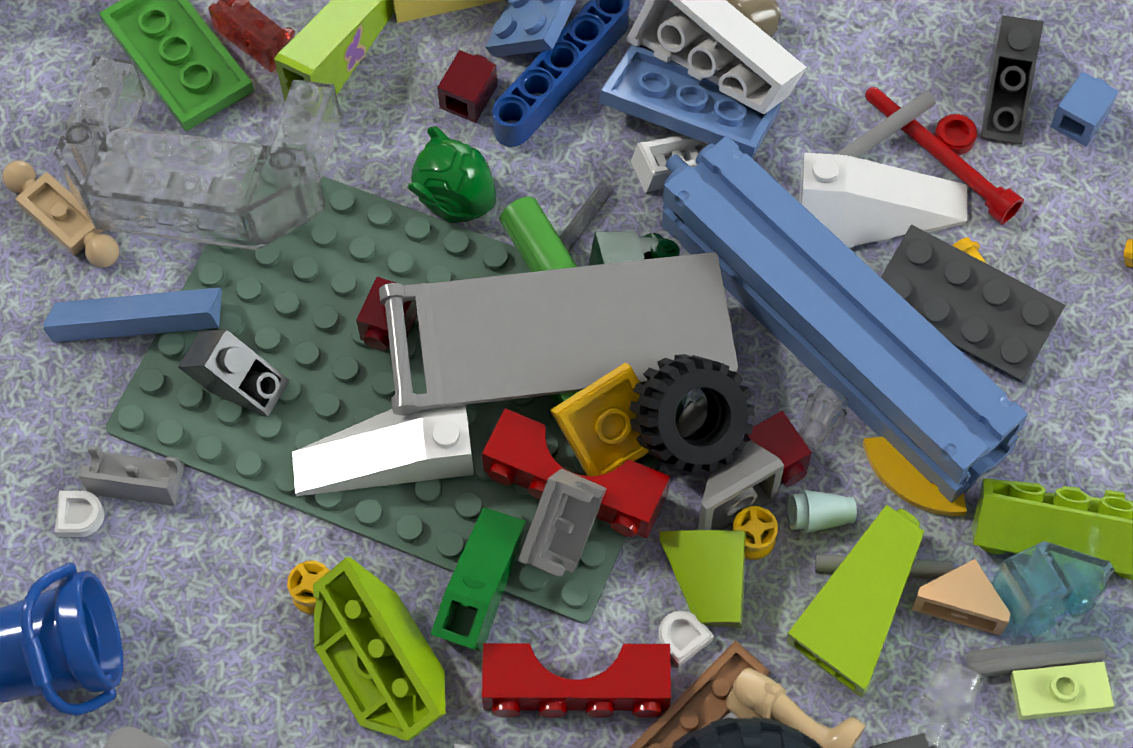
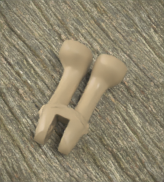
[726,668,866,748]

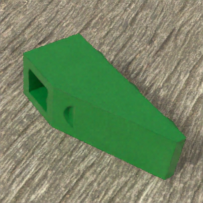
[430,507,527,652]

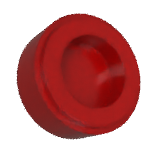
[934,114,977,155]

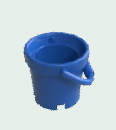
[0,562,123,716]

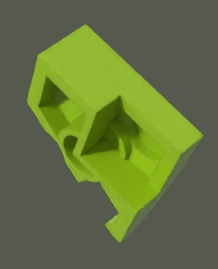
[659,530,746,628]

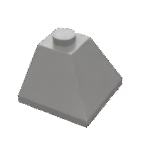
[698,440,784,530]

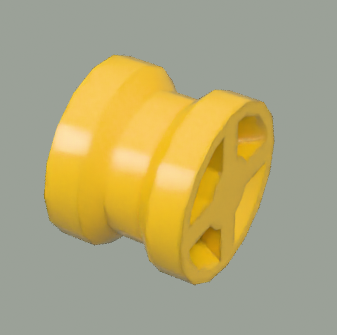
[733,506,778,560]
[287,561,330,615]

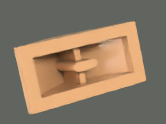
[911,559,1011,636]

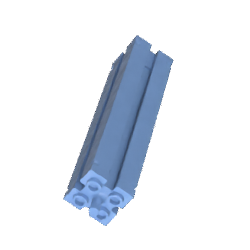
[662,136,1028,503]

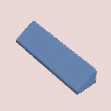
[43,288,222,343]

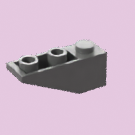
[980,15,1044,144]

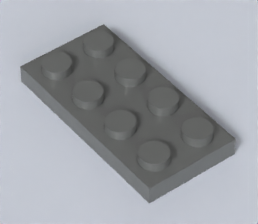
[881,224,1065,382]

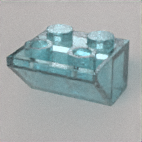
[992,541,1115,638]

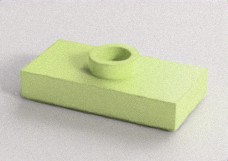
[1010,662,1114,721]

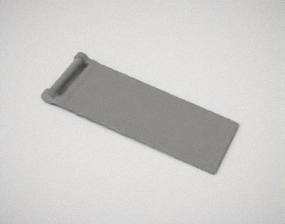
[379,252,738,415]

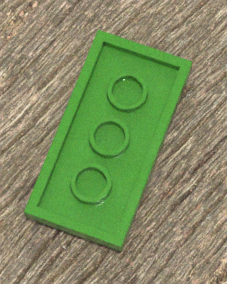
[99,0,254,132]

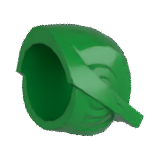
[408,126,496,223]

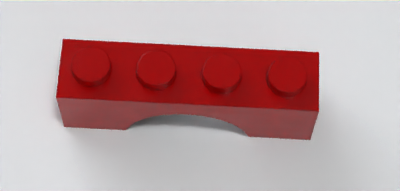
[482,408,670,539]
[482,643,671,718]

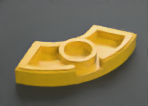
[863,437,967,516]

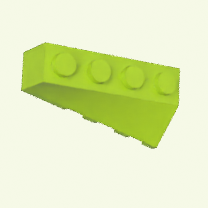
[972,478,1133,580]

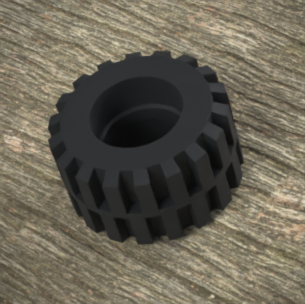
[629,354,755,473]

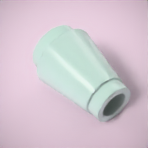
[787,489,857,534]

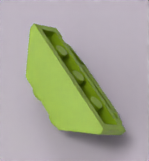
[313,557,446,741]

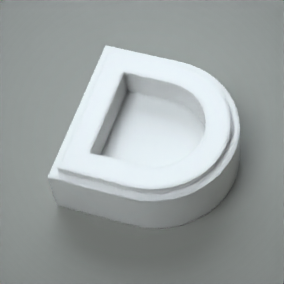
[54,491,104,537]
[658,611,714,668]

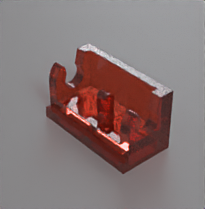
[208,0,295,72]

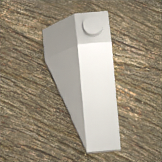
[799,153,967,250]
[292,405,474,496]

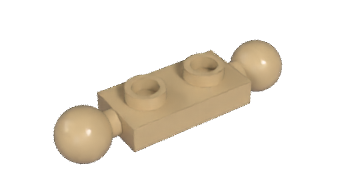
[2,160,120,268]

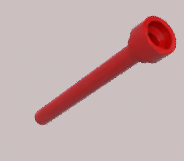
[865,87,1024,225]

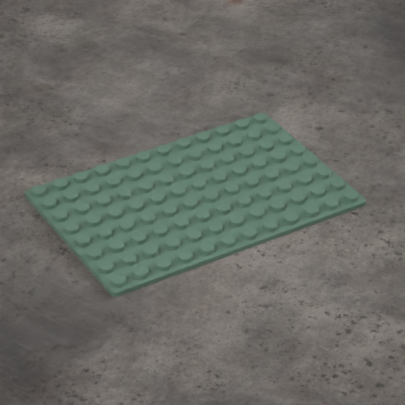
[106,155,690,624]

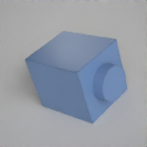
[1050,71,1119,147]

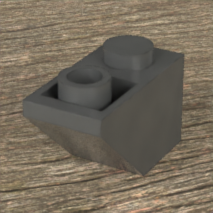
[178,329,290,416]

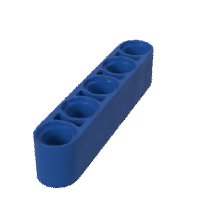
[492,0,630,147]

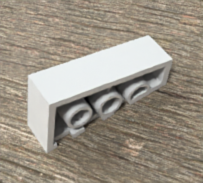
[625,0,807,114]

